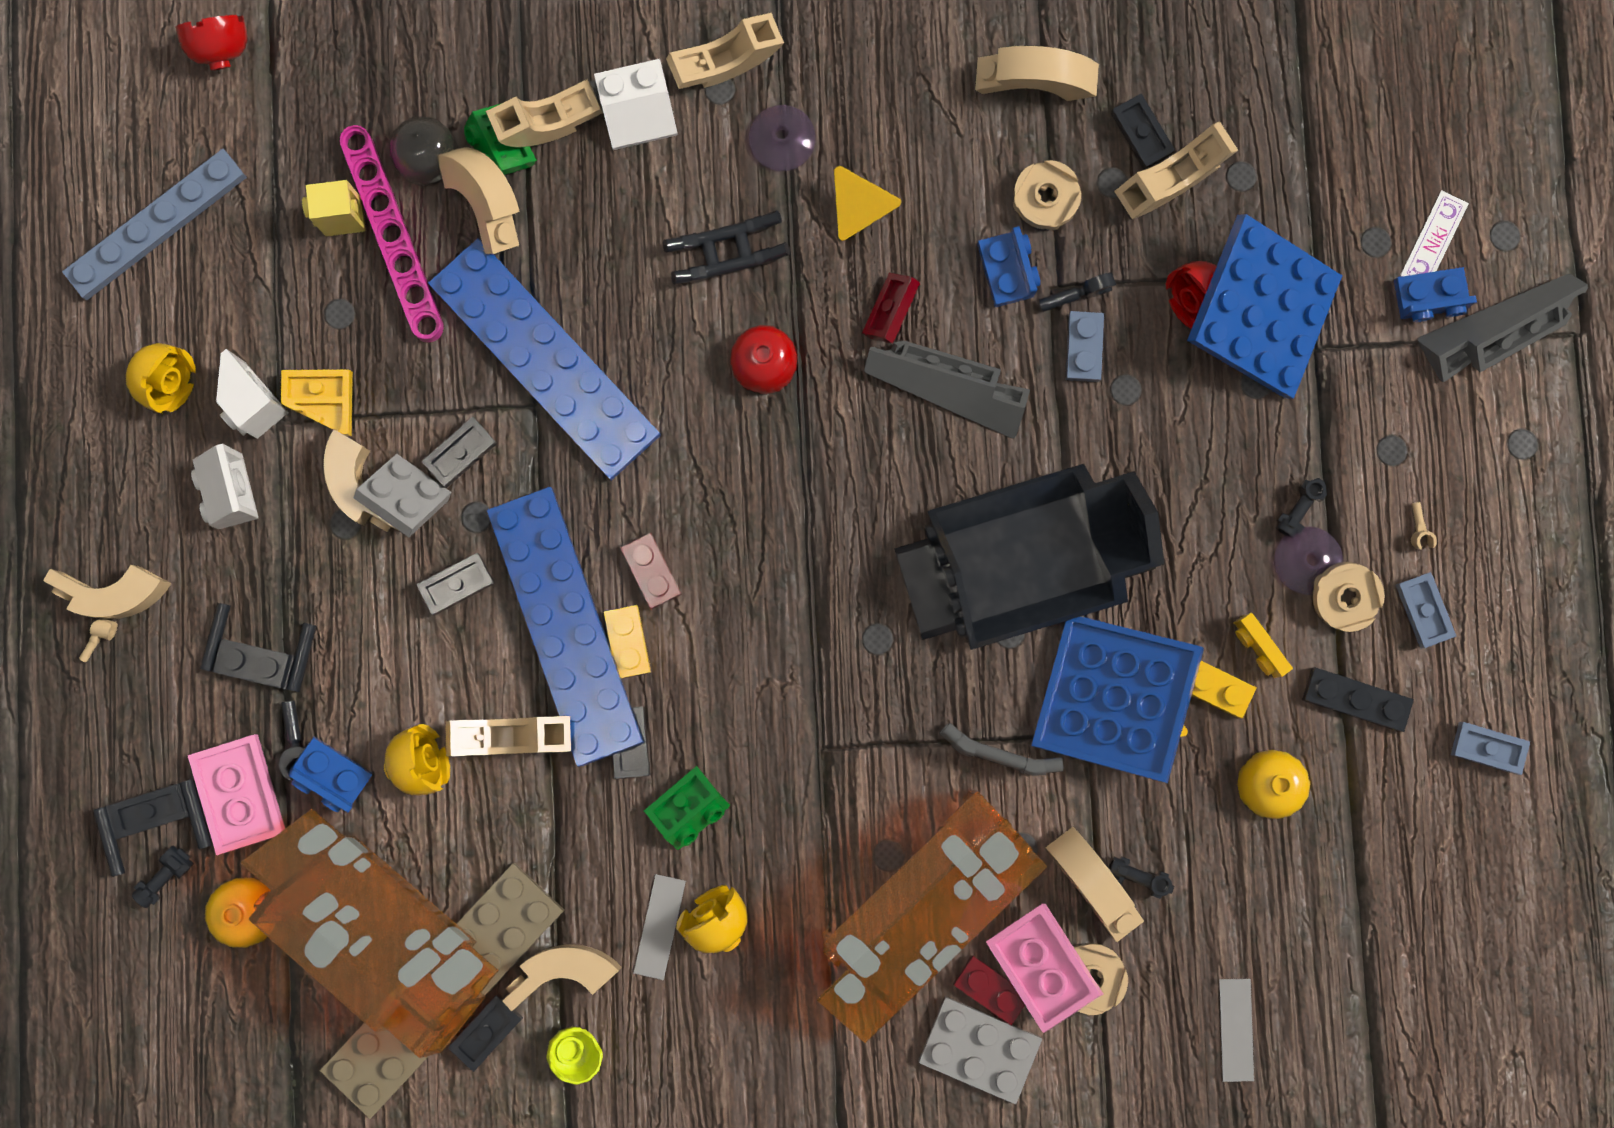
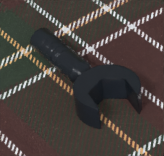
[1039,272,1116,312]
[279,701,305,780]

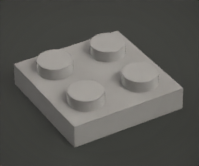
[353,454,452,537]

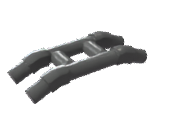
[939,723,1063,776]

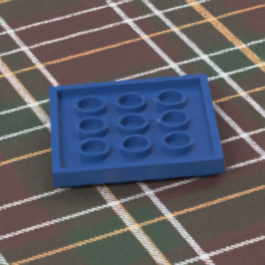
[1187,214,1342,399]
[1031,617,1204,784]

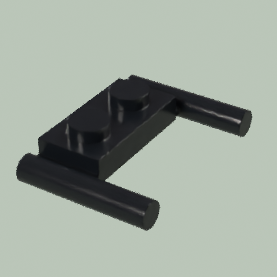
[200,602,317,692]
[93,779,213,877]

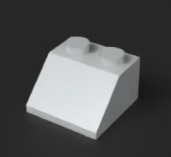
[594,59,678,150]
[216,349,289,439]
[191,444,259,529]

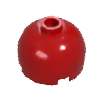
[175,15,247,71]
[1166,261,1217,329]
[730,325,798,394]

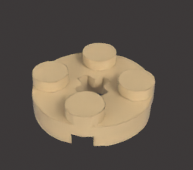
[1013,160,1081,230]
[1313,562,1385,632]
[1073,943,1128,1015]

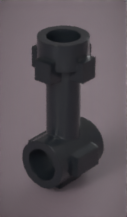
[1276,478,1327,539]
[132,845,194,908]
[1108,856,1175,899]

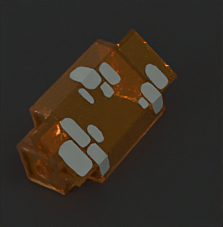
[817,789,1047,1043]
[240,809,499,1058]

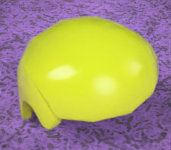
[546,1026,603,1085]

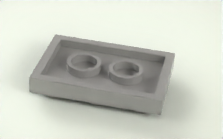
[918,996,1042,1104]

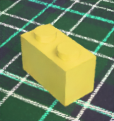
[302,180,366,236]

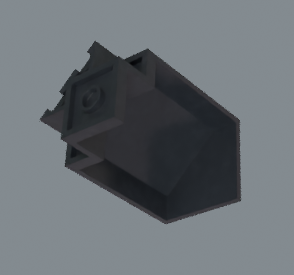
[894,464,1165,650]

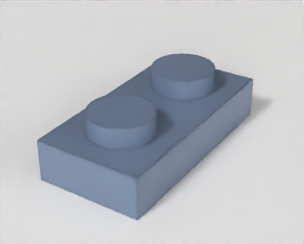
[1066,311,1104,382]
[1395,572,1456,649]
[1451,722,1530,775]

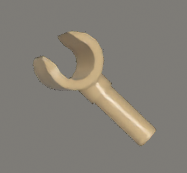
[1411,502,1437,550]
[79,619,118,662]

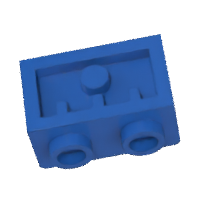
[977,226,1041,308]
[1394,267,1477,322]
[289,736,372,813]

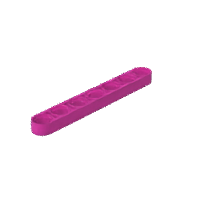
[340,125,444,343]

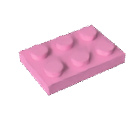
[188,734,287,855]
[986,904,1103,1033]

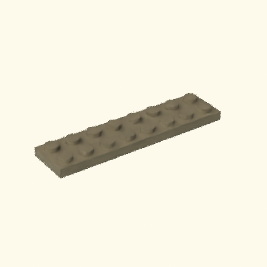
[320,863,564,1119]

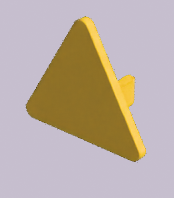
[834,166,901,241]

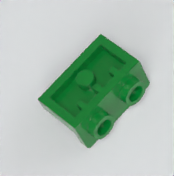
[464,103,537,175]
[644,766,730,850]

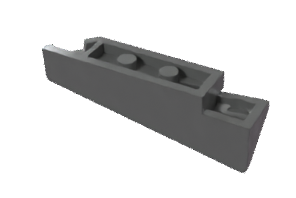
[1418,274,1588,382]
[864,340,1030,438]

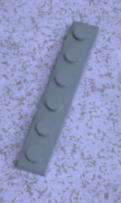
[62,148,247,300]

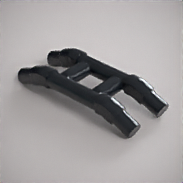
[663,210,790,285]

